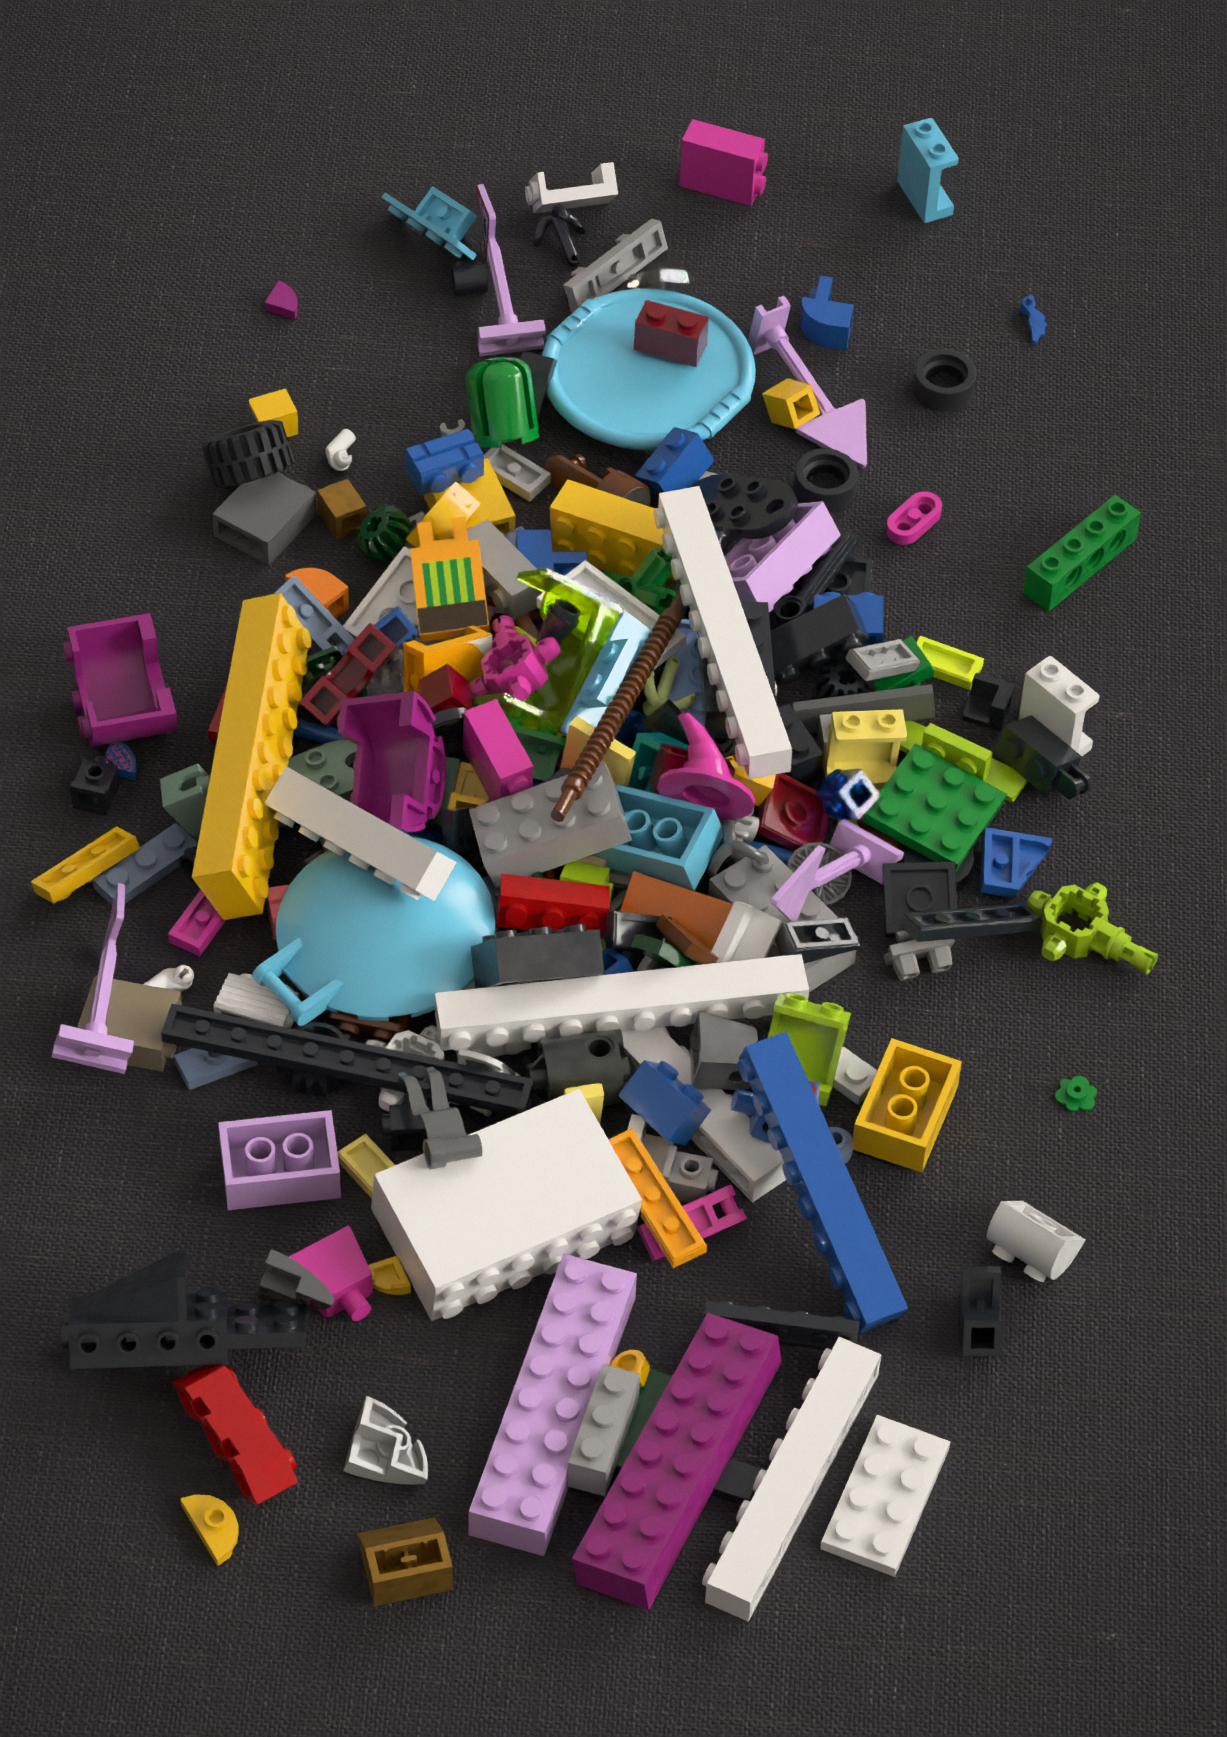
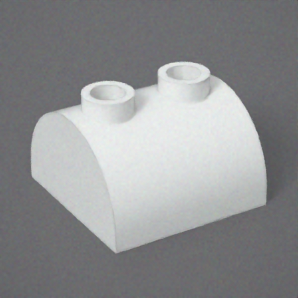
[987,1201,1086,1282]

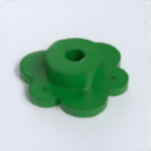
[1055,1076,1097,1112]

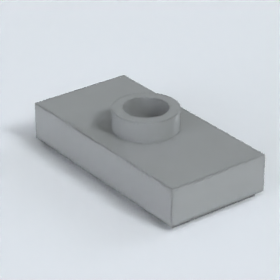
[845,639,920,681]

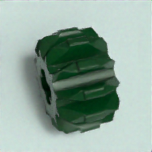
[355,504,413,564]

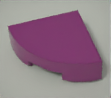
[265,281,298,320]

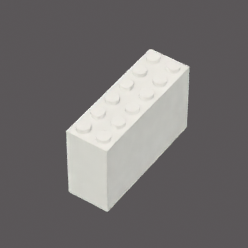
[371,1089,642,1321]

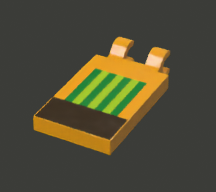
[410,517,490,642]

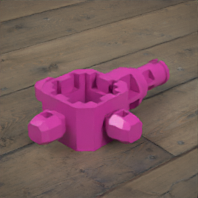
[469,616,561,704]

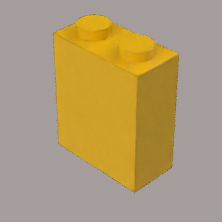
[424,458,516,539]

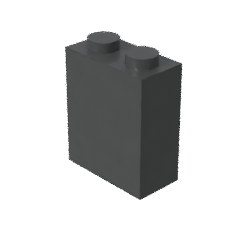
[213,472,317,565]

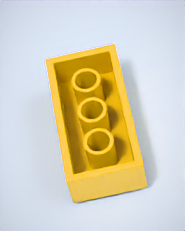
[550,479,674,588]

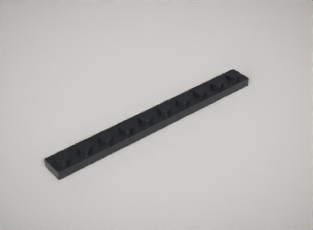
[161,1004,534,1116]

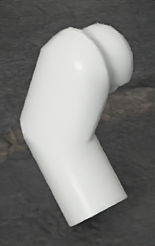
[325,429,356,471]

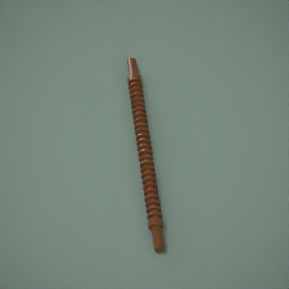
[551,590,685,822]

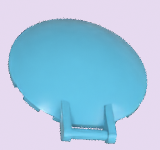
[252,836,496,1026]

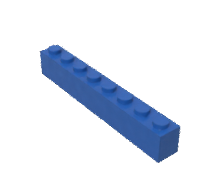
[738,1031,908,1333]

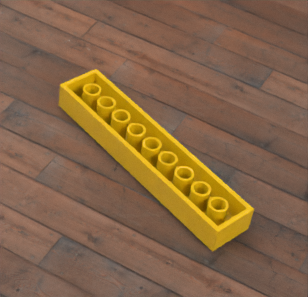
[192,593,311,920]

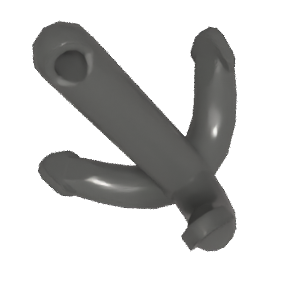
[707,819,769,877]

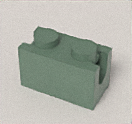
[160,763,211,842]

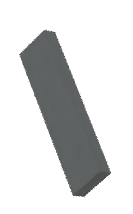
[793,684,935,734]

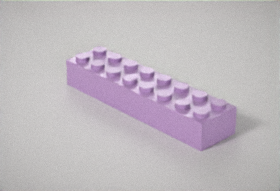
[468,1254,637,1556]

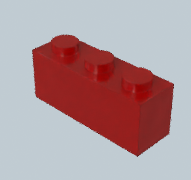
[496,873,610,939]

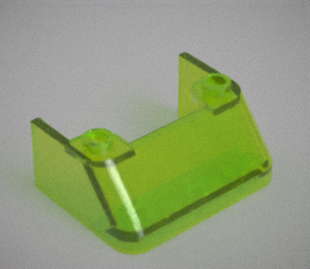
[474,568,626,734]

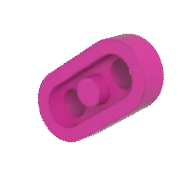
[886,492,942,545]

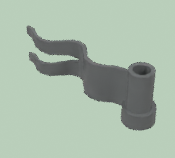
[397,1067,483,1170]

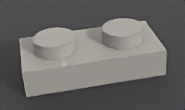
[483,444,551,502]

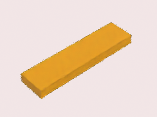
[608,1128,707,1268]

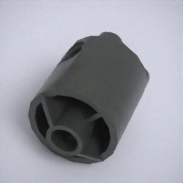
[527,1029,631,1106]

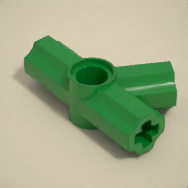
[603,546,676,615]

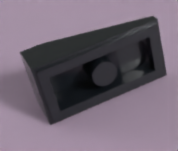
[775,918,860,964]

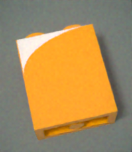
[403,625,493,698]

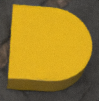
[610,1350,650,1387]

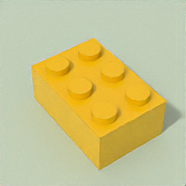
[852,1038,962,1173]

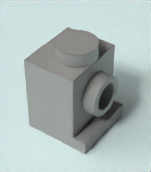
[662,1145,719,1203]

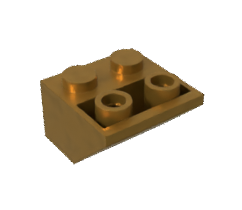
[357,1517,453,1606]

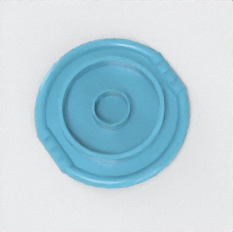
[542,289,756,451]

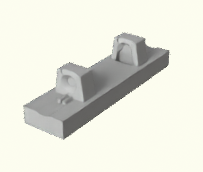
[563,219,668,313]

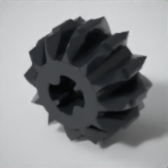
[816,660,876,699]

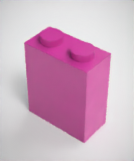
[679,119,768,206]
[463,699,533,802]

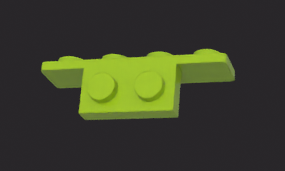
[899,721,1028,802]

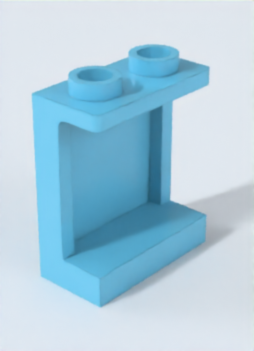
[897,118,959,223]

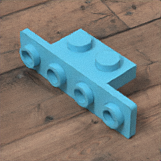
[381,186,478,260]
[561,612,650,736]

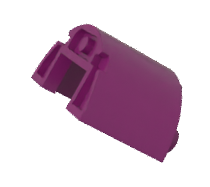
[62,613,177,747]
[337,691,446,833]

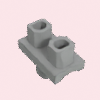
[884,930,955,981]

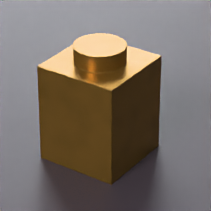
[317,479,367,540]

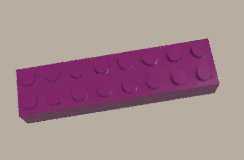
[572,1313,782,1610]

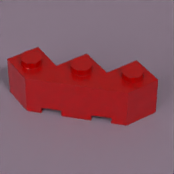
[172,1364,298,1505]

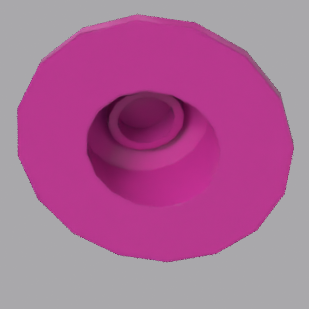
[657,712,756,820]

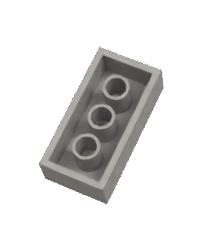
[469,761,632,889]
[708,845,858,992]

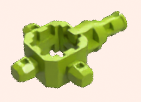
[1027,882,1158,974]

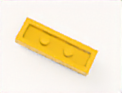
[31,826,140,904]

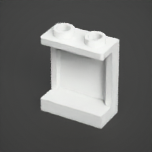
[525,162,618,213]
[1018,656,1099,756]

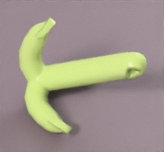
[642,656,697,716]

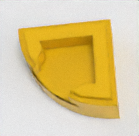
[368,1256,411,1295]

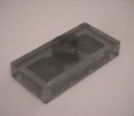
[628,268,689,290]

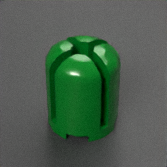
[465,357,539,448]

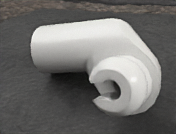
[143,965,194,991]

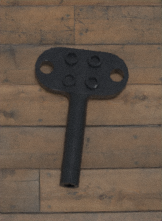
[668,474,798,618]

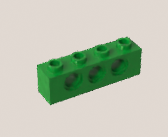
[1023,495,1141,612]

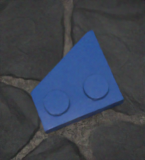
[980,827,1052,898]

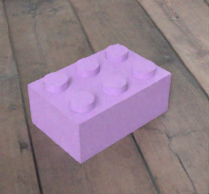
[218,1110,341,1210]

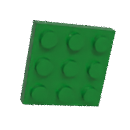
[862,743,1007,872]

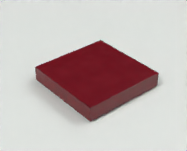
[757,773,832,851]

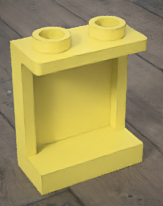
[823,709,907,793]

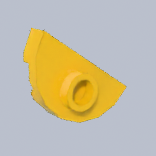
[180,1494,239,1566]

